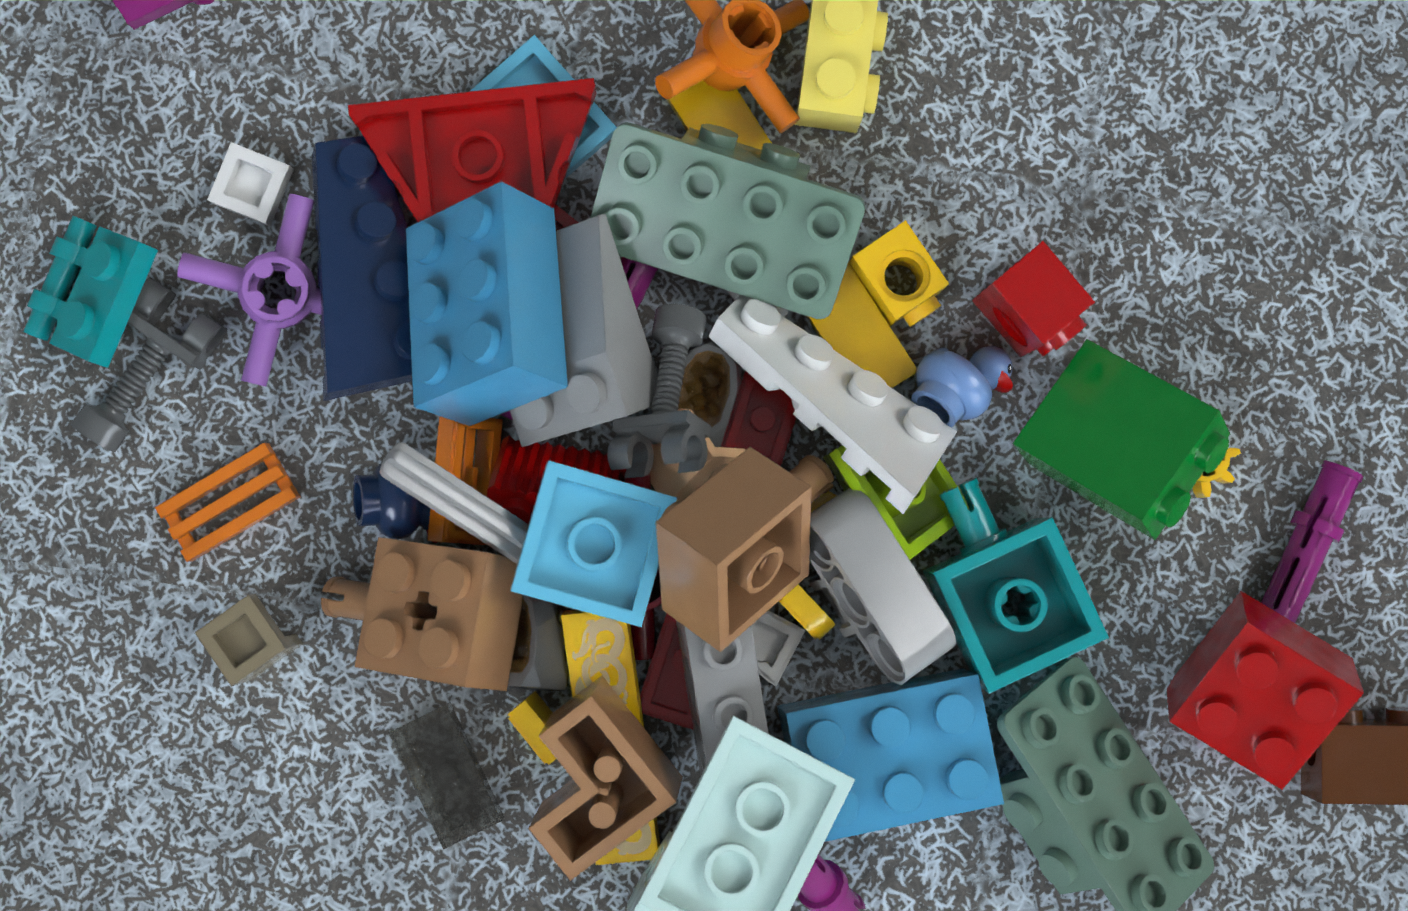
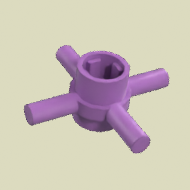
[177,194,322,387]

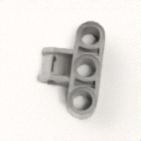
[809,488,956,684]

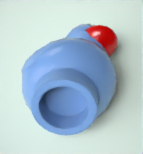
[911,346,1013,428]

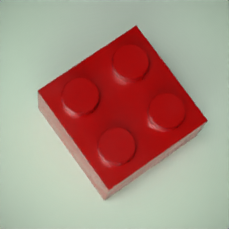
[1166,591,1364,790]

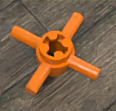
[655,0,809,133]

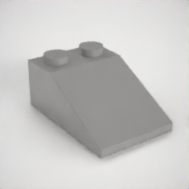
[510,214,658,447]

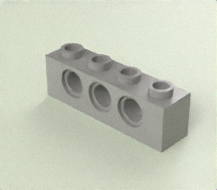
[676,620,768,777]

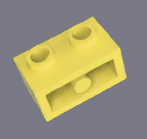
[795,0,888,133]

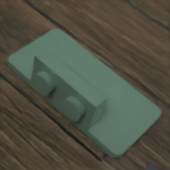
[590,122,865,319]
[997,657,1214,911]

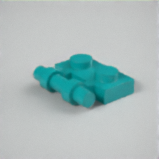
[23,216,158,368]

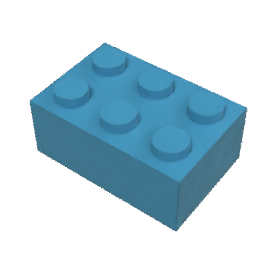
[406,182,568,426]
[777,669,1004,842]

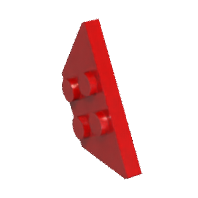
[348,78,597,222]

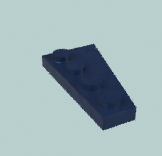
[312,135,412,401]

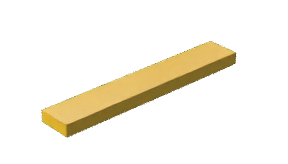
[666,80,917,388]

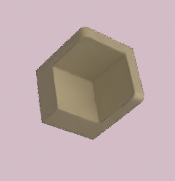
[195,594,303,687]

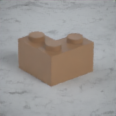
[528,676,683,881]

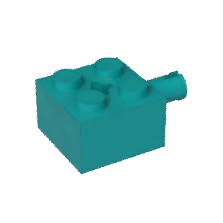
[923,477,1109,694]

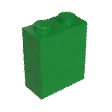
[1012,339,1230,540]

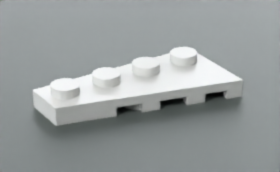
[708,295,957,514]

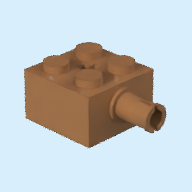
[656,447,834,652]
[321,537,523,691]

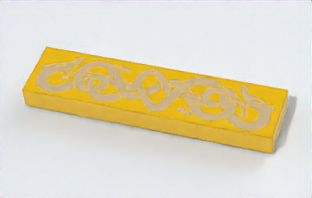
[561,609,660,865]

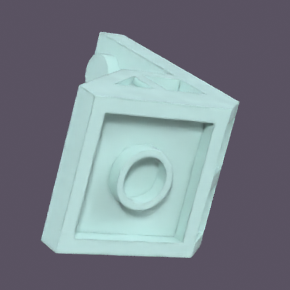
[627,715,855,911]

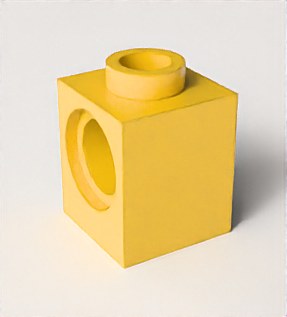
[849,220,949,327]

